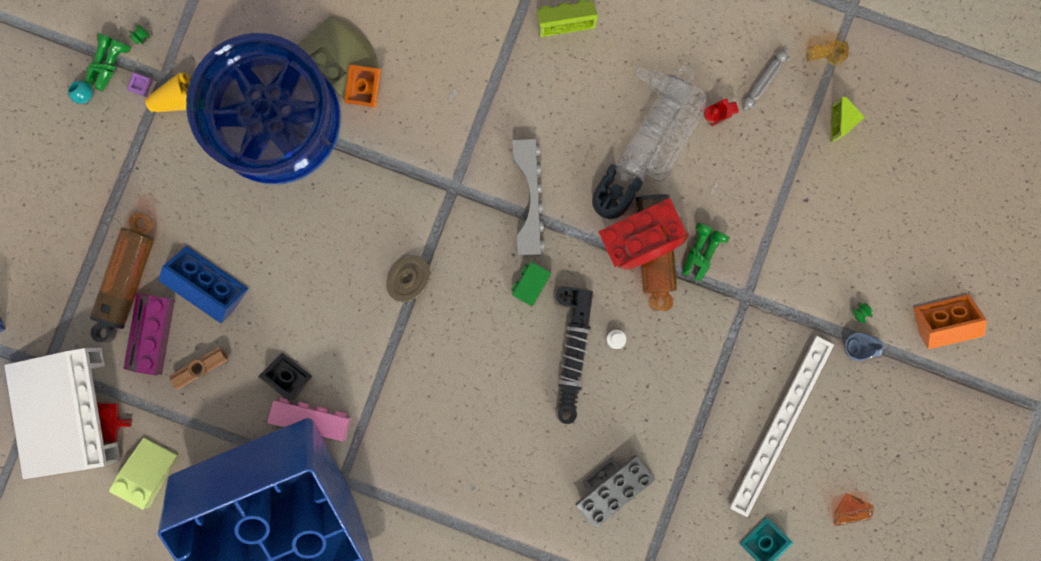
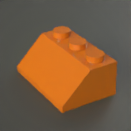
[914,294,987,349]

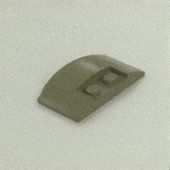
[297,16,380,99]

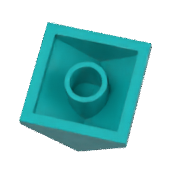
[740,517,793,561]

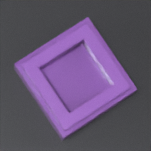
[127,72,153,97]

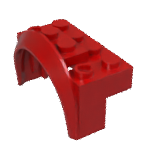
[598,198,690,270]

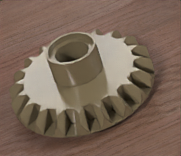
[386,256,432,303]

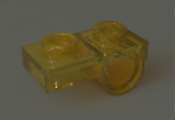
[806,40,849,66]

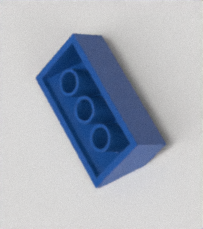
[158,246,249,323]

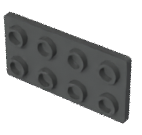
[576,455,655,528]

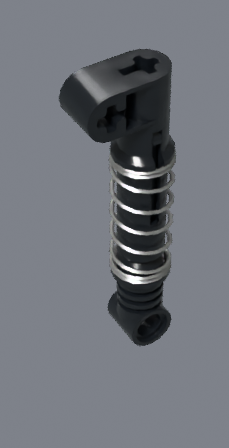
[553,287,593,424]

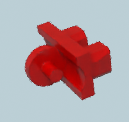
[703,98,739,126]

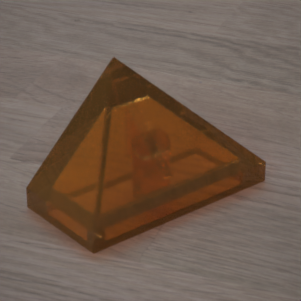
[833,493,874,526]

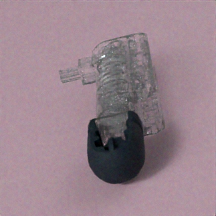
[592,66,707,219]

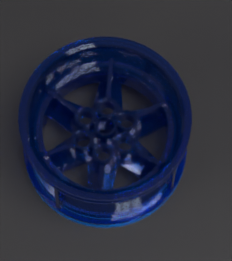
[186,33,341,185]

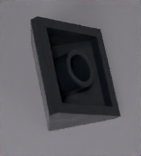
[259,353,312,401]

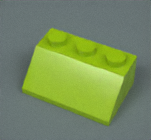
[536,0,598,37]

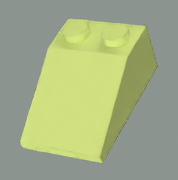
[109,437,178,510]

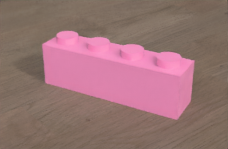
[267,397,351,442]

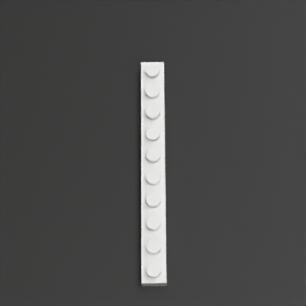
[729,336,834,517]

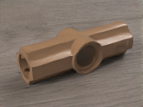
[169,347,229,390]

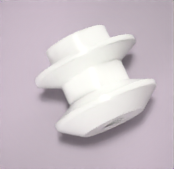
[606,330,626,349]

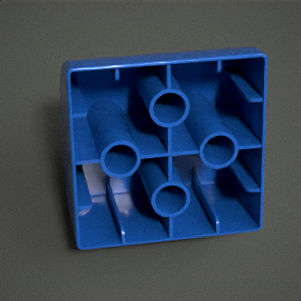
[158,418,373,561]

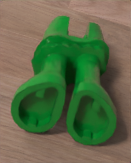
[84,33,131,91]
[682,222,730,282]

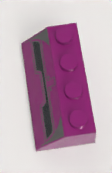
[123,293,175,375]

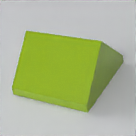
[830,97,865,142]

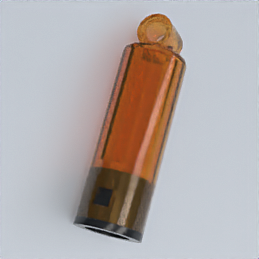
[635,194,677,312]

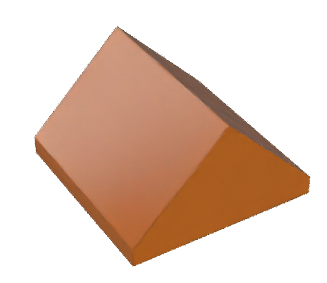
[344,65,381,108]

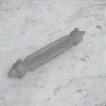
[742,48,789,111]

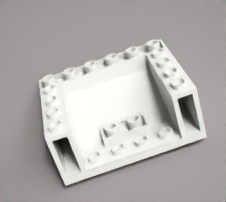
[4,348,121,479]

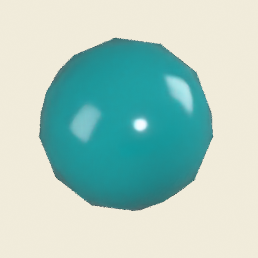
[67,80,93,104]

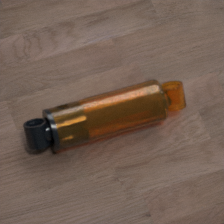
[89,212,155,343]

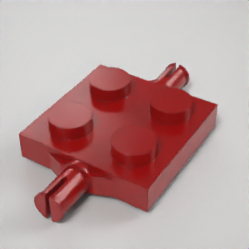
[97,402,132,443]

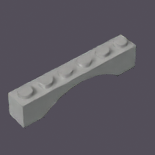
[513,139,544,256]

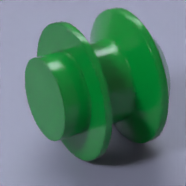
[129,24,150,45]
[852,302,873,323]

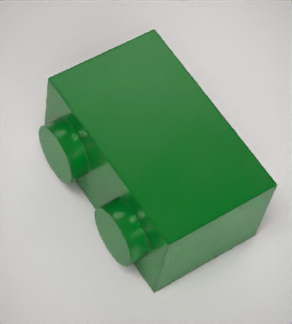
[511,262,551,307]

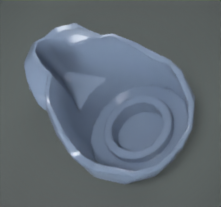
[844,332,884,361]

